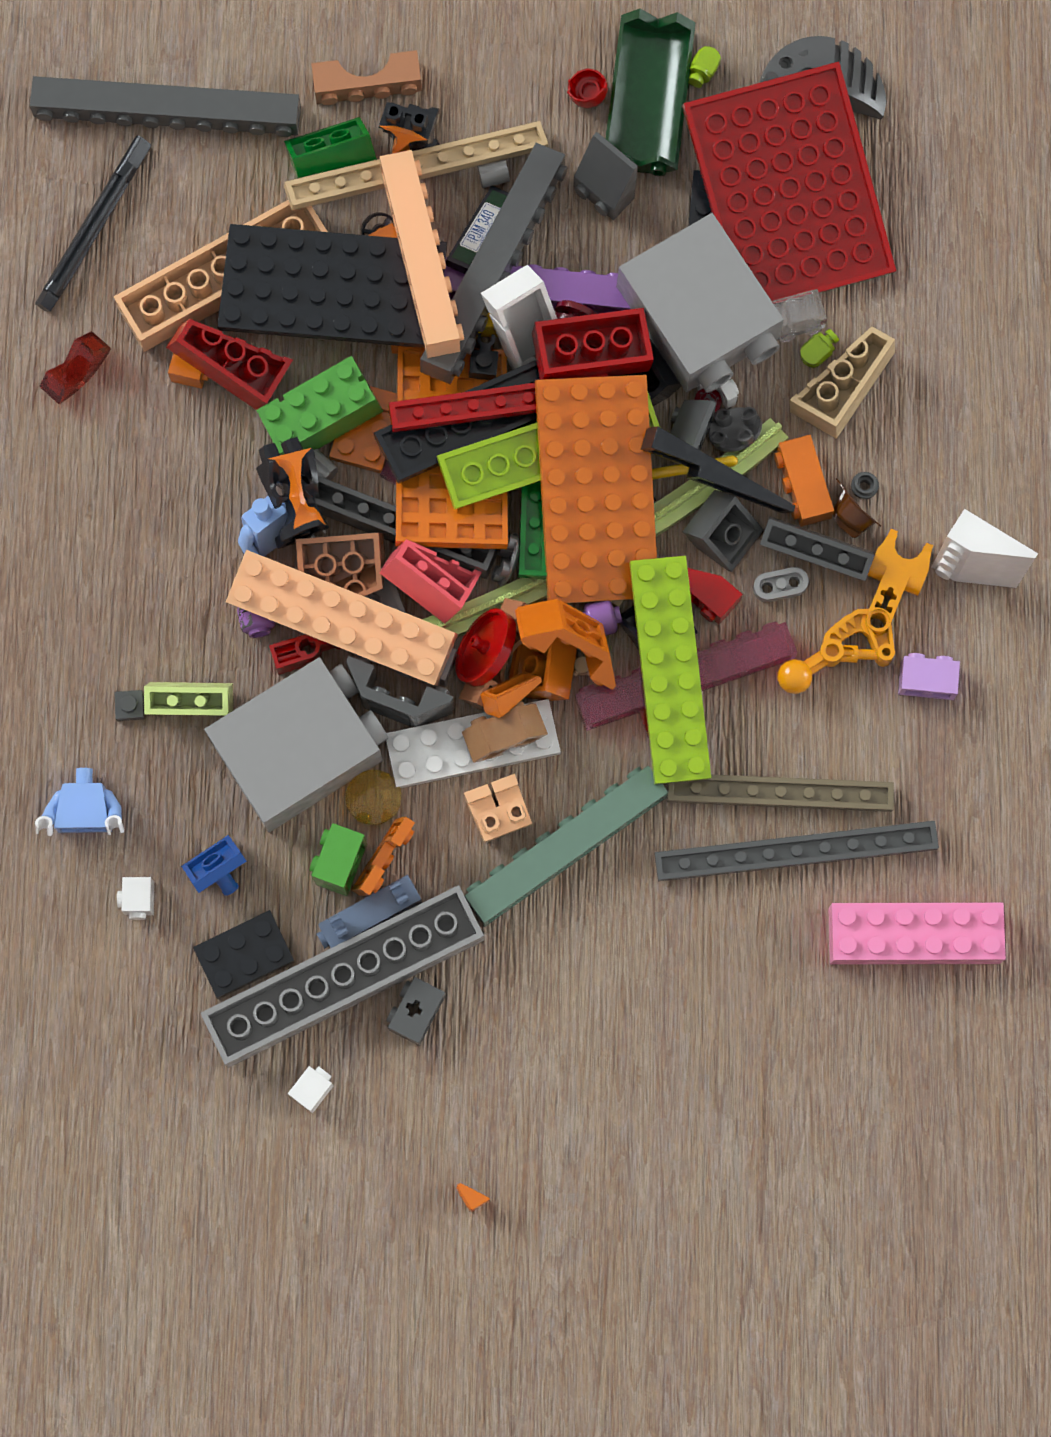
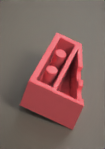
[379,539,482,624]

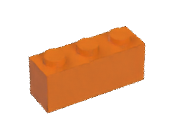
[774,434,834,527]

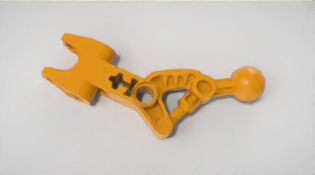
[777,529,934,694]

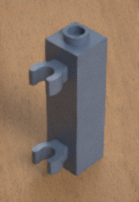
[317,875,422,949]

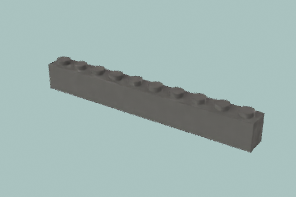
[30,76,301,137]
[420,143,568,385]

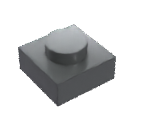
[114,690,145,721]

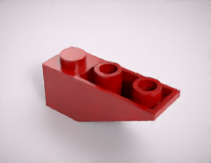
[688,568,743,625]

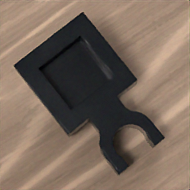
[469,333,499,380]

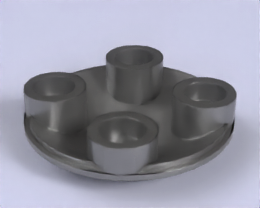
[708,407,762,452]
[491,533,520,587]

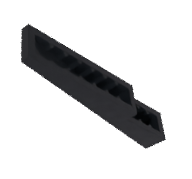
[641,426,795,513]

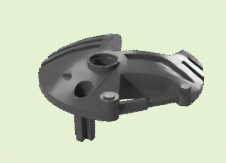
[760,36,887,119]

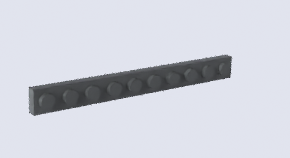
[654,821,939,882]

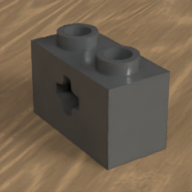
[386,977,446,1046]

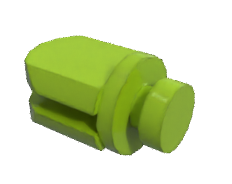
[689,46,721,88]
[800,329,840,368]

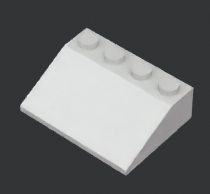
[931,509,1038,588]

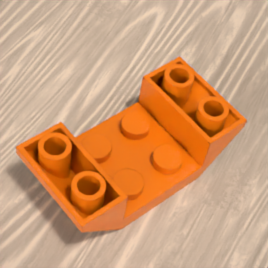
[515,599,616,690]

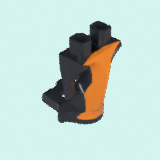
[379,102,440,154]
[256,437,329,549]

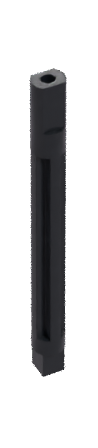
[35,135,152,312]

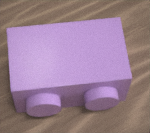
[898,653,960,700]

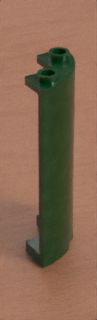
[605,8,696,176]

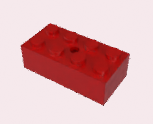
[532,308,654,380]

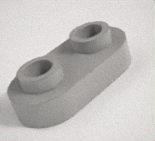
[753,567,809,602]

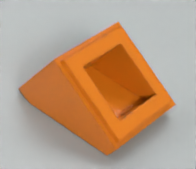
[456,1183,490,1212]

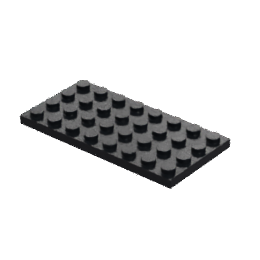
[218,224,447,348]

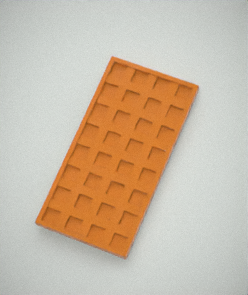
[395,346,508,549]
[535,375,657,603]

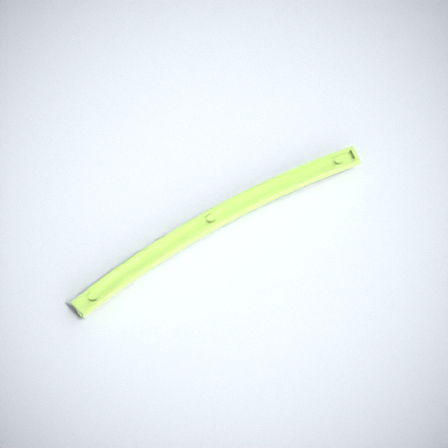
[422,418,789,637]

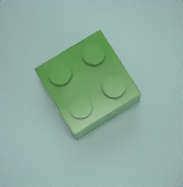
[309,823,368,896]

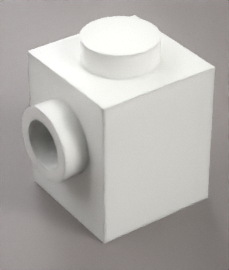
[117,877,154,920]

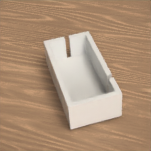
[481,265,557,370]

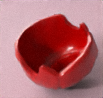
[567,68,607,109]

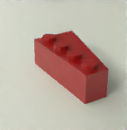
[166,319,293,410]

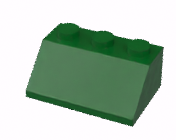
[284,117,377,179]

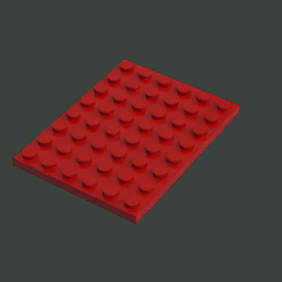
[682,61,896,305]

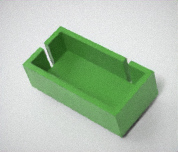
[256,356,383,455]

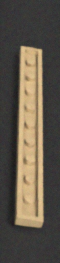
[284,121,548,210]

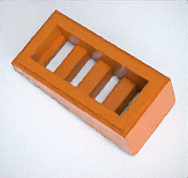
[480,672,542,718]

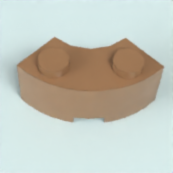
[462,702,548,763]

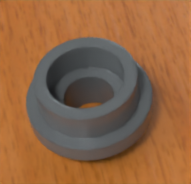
[851,472,879,499]

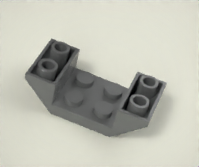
[346,655,455,728]

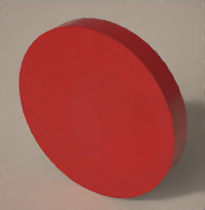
[455,608,516,687]

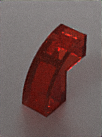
[39,331,111,404]

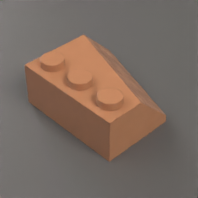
[296,533,386,597]

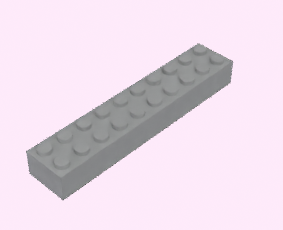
[200,885,485,1068]

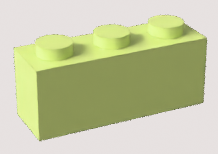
[144,682,233,716]

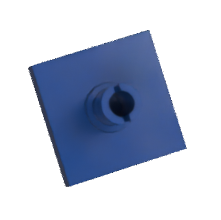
[181,835,247,896]

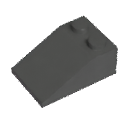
[574,132,638,221]

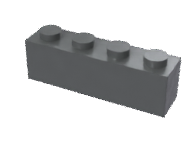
[760,516,875,581]

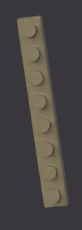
[667,774,894,812]

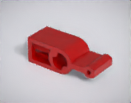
[269,634,342,675]

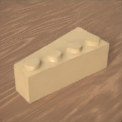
[789,327,895,439]

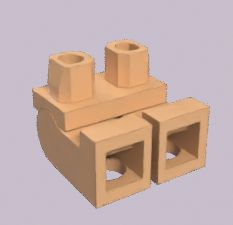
[464,774,532,843]

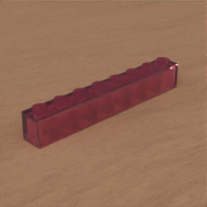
[575,621,797,731]

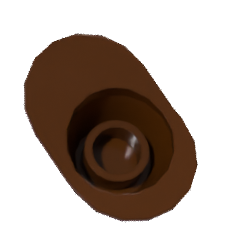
[833,478,881,538]

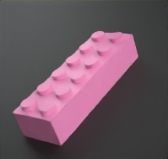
[828,903,1006,964]

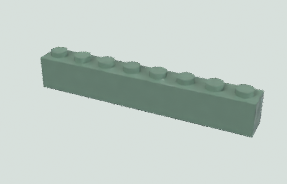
[465,765,668,927]

